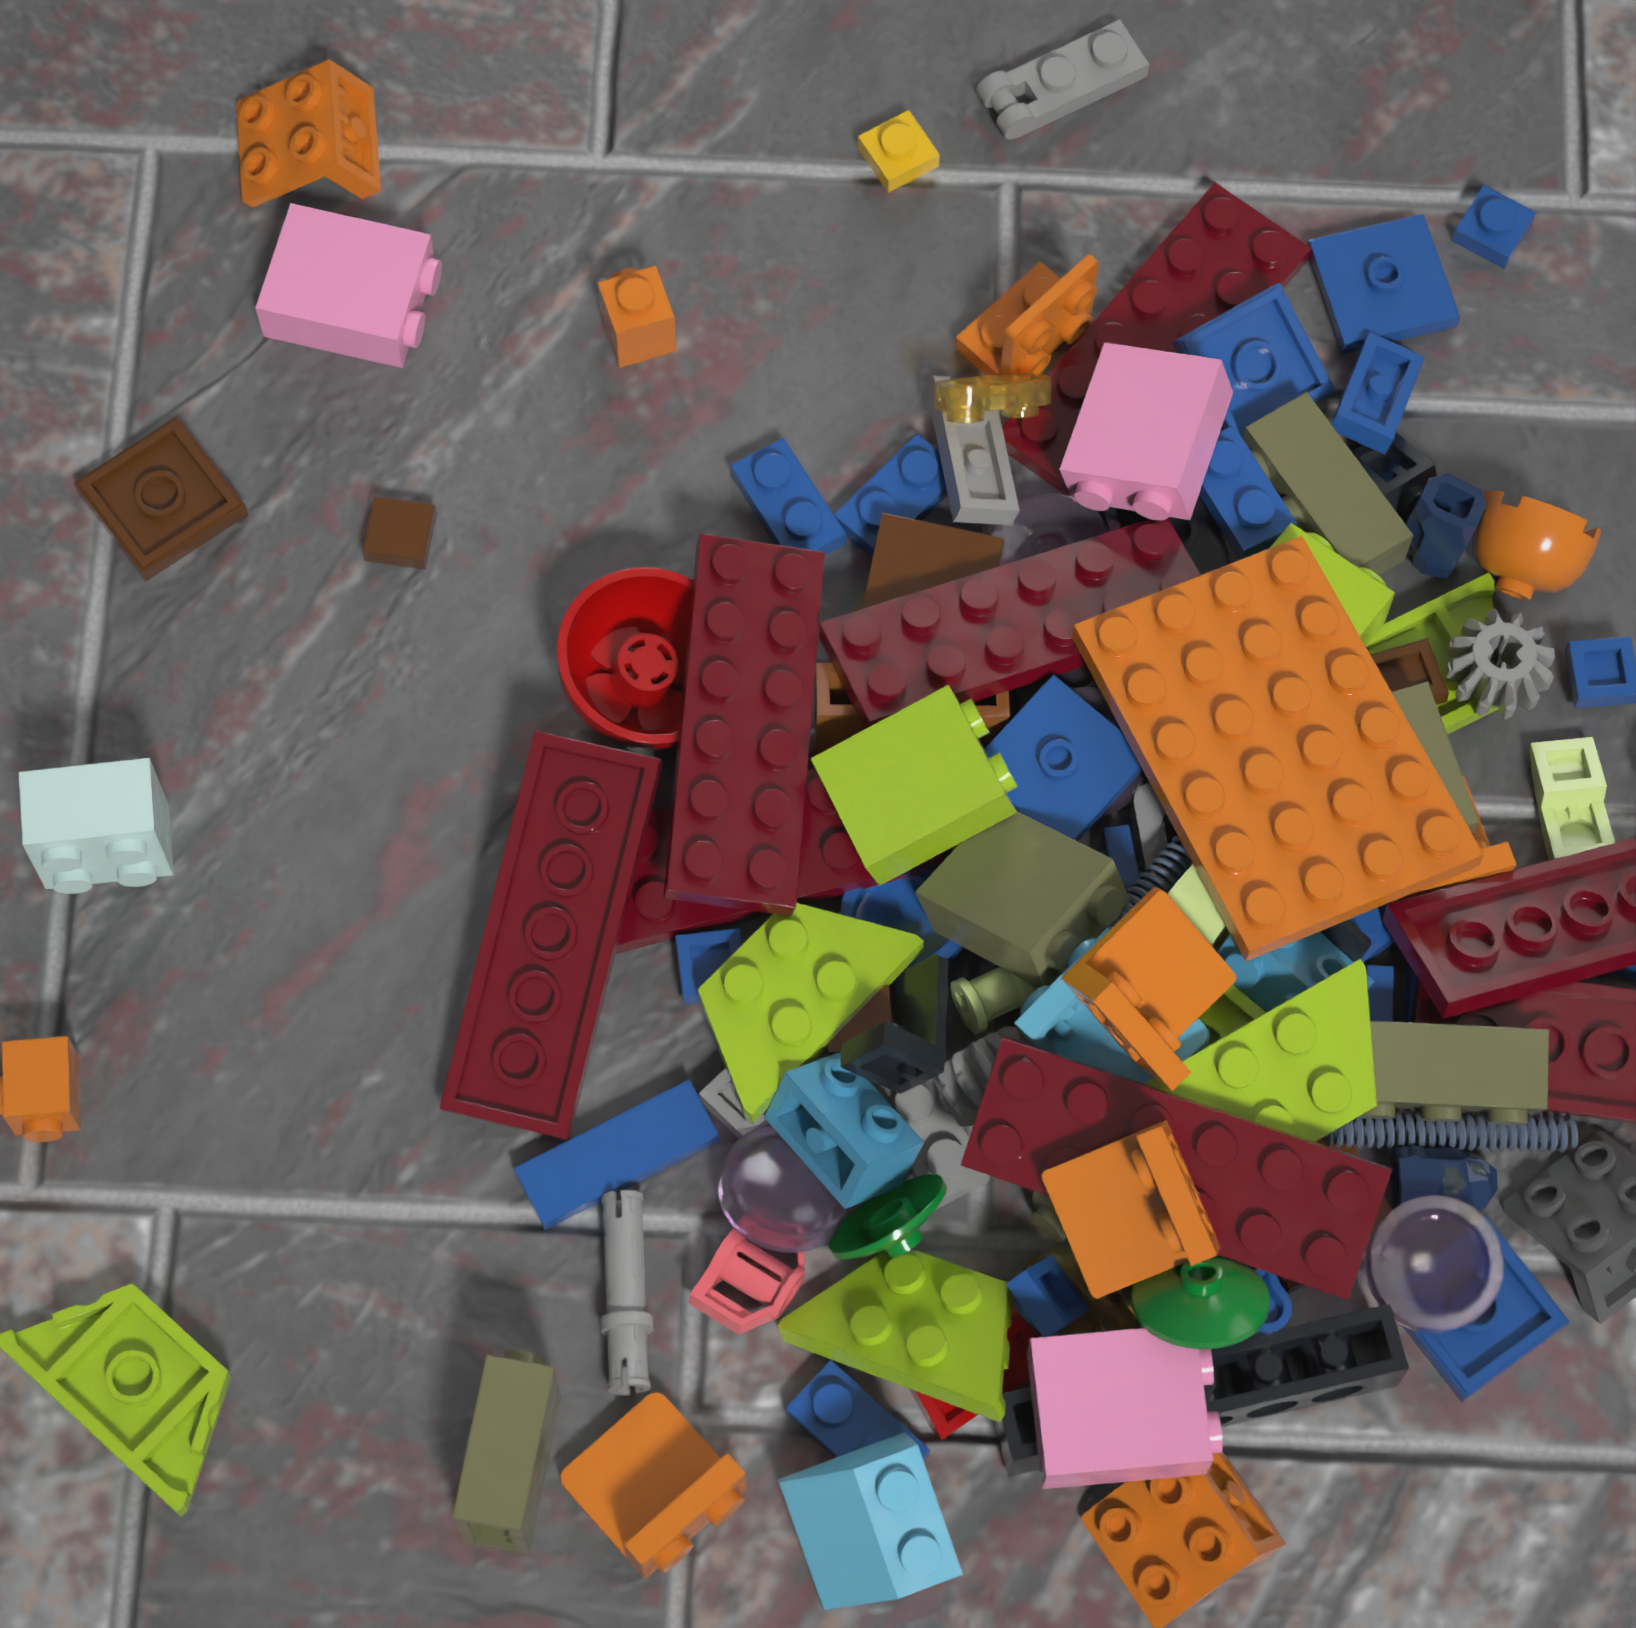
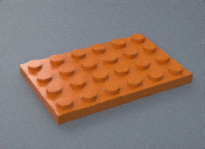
[1071,536,1484,962]

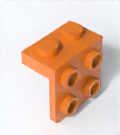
[561,1392,747,1580]

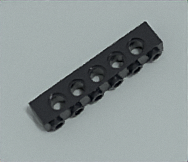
[994,1304,1409,1477]

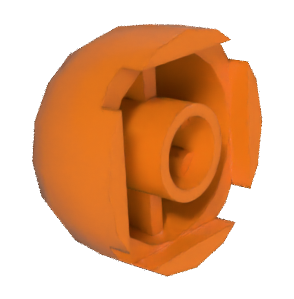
[1471,490,1602,601]

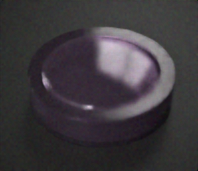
[718,1126,850,1253]
[1364,1195,1504,1333]

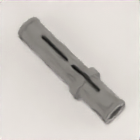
[600,1190,654,1395]

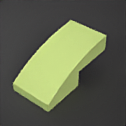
[1529,737,1615,861]

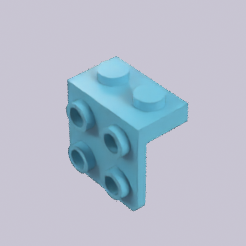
[1015,927,1210,1083]

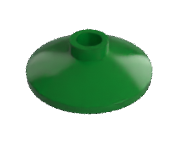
[828,1174,947,1259]
[1132,1255,1270,1349]

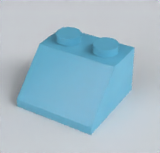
[778,1432,963,1610]

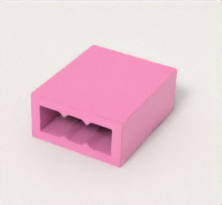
[255,203,442,368]
[1059,342,1233,520]
[1027,1328,1223,1489]

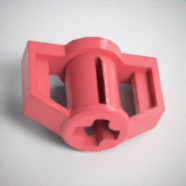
[689,1200,806,1335]

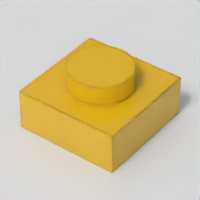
[858,110,940,193]

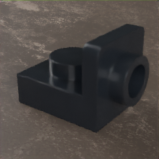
[1352,432,1437,524]

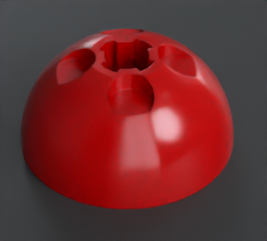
[556,567,693,750]

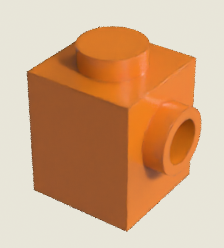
[598,265,677,368]
[0,1036,81,1142]

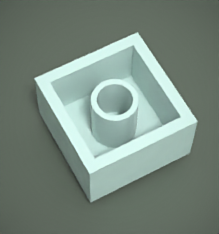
[19,758,173,894]

